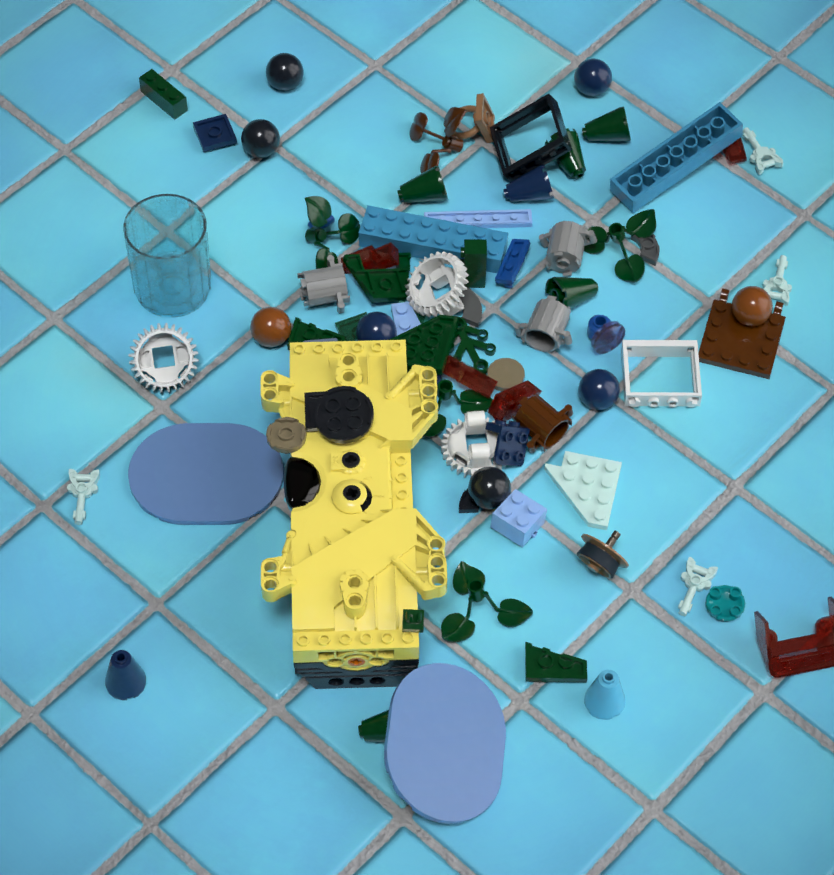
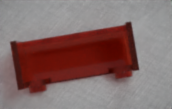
[754,597,834,678]

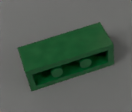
[139,69,188,120]
[460,239,487,288]

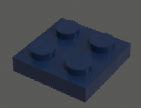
[193,114,237,152]

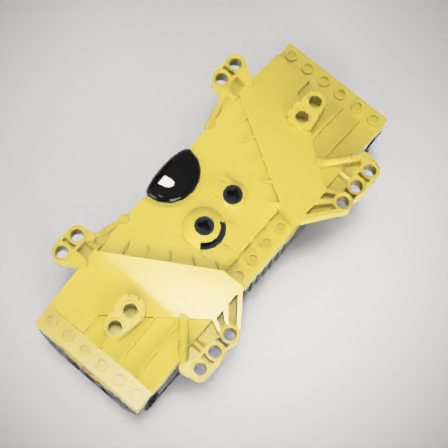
[261,340,447,689]

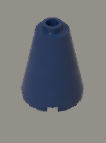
[503,164,554,202]
[105,650,146,700]

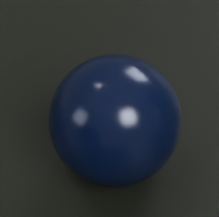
[574,58,612,97]
[356,312,397,341]
[578,369,620,411]

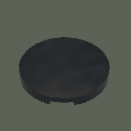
[313,386,374,444]

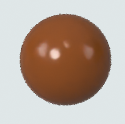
[731,286,773,327]
[250,307,291,348]

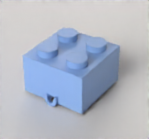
[490,489,547,547]

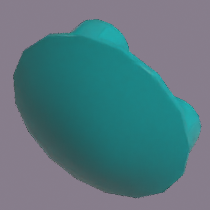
[705,585,746,622]

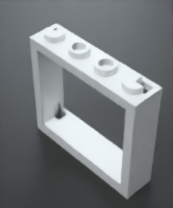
[621,340,702,407]

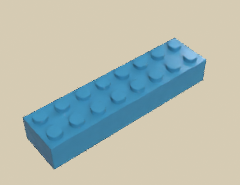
[610,102,743,213]
[359,205,508,273]

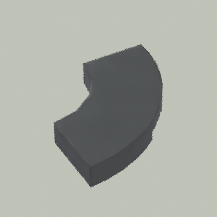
[631,234,660,266]
[459,285,482,327]

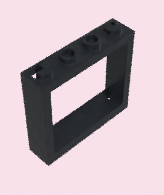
[489,94,572,182]

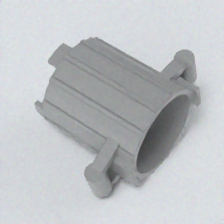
[539,221,597,277]
[298,255,350,313]
[514,296,572,352]

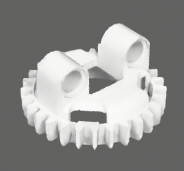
[405,251,469,317]
[129,323,199,393]
[441,411,506,478]

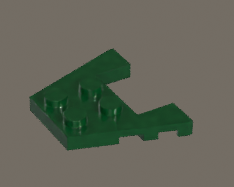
[342,252,411,303]

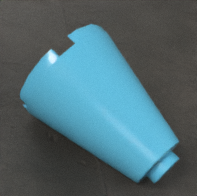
[584,670,626,720]

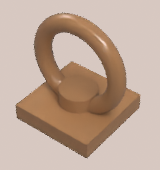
[453,93,495,143]

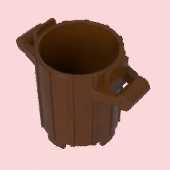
[511,393,573,453]

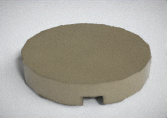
[487,358,525,392]
[266,417,306,454]

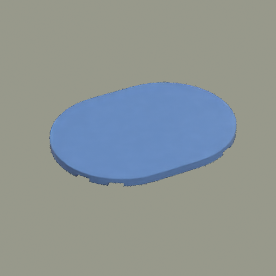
[128,423,284,525]
[384,663,506,824]

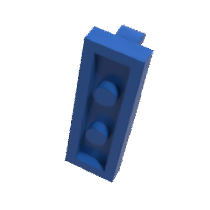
[495,239,531,288]

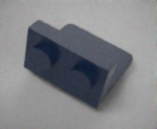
[485,419,530,466]

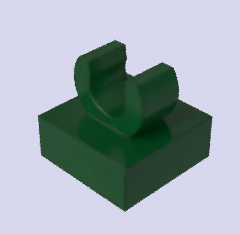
[402,609,424,633]

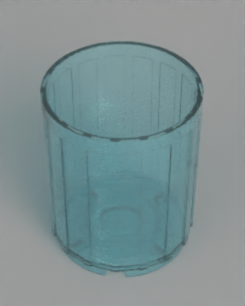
[123,194,211,317]

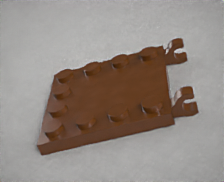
[698,288,786,379]

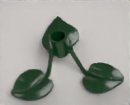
[305,196,360,269]
[584,209,656,283]
[422,377,494,437]
[441,561,533,642]

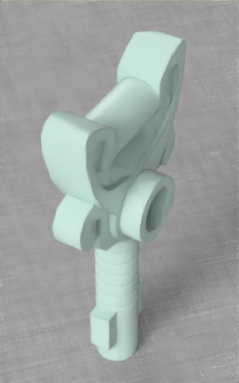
[743,127,783,175]
[762,255,792,306]
[67,469,100,525]
[678,557,718,616]

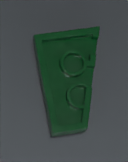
[287,317,346,350]
[525,642,587,682]

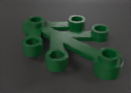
[449,317,496,376]

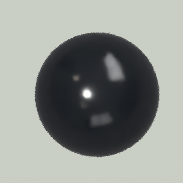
[266,53,304,91]
[241,119,280,158]
[468,467,511,509]

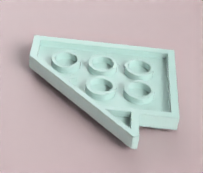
[544,451,622,530]

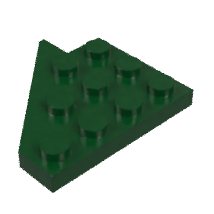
[389,315,459,375]

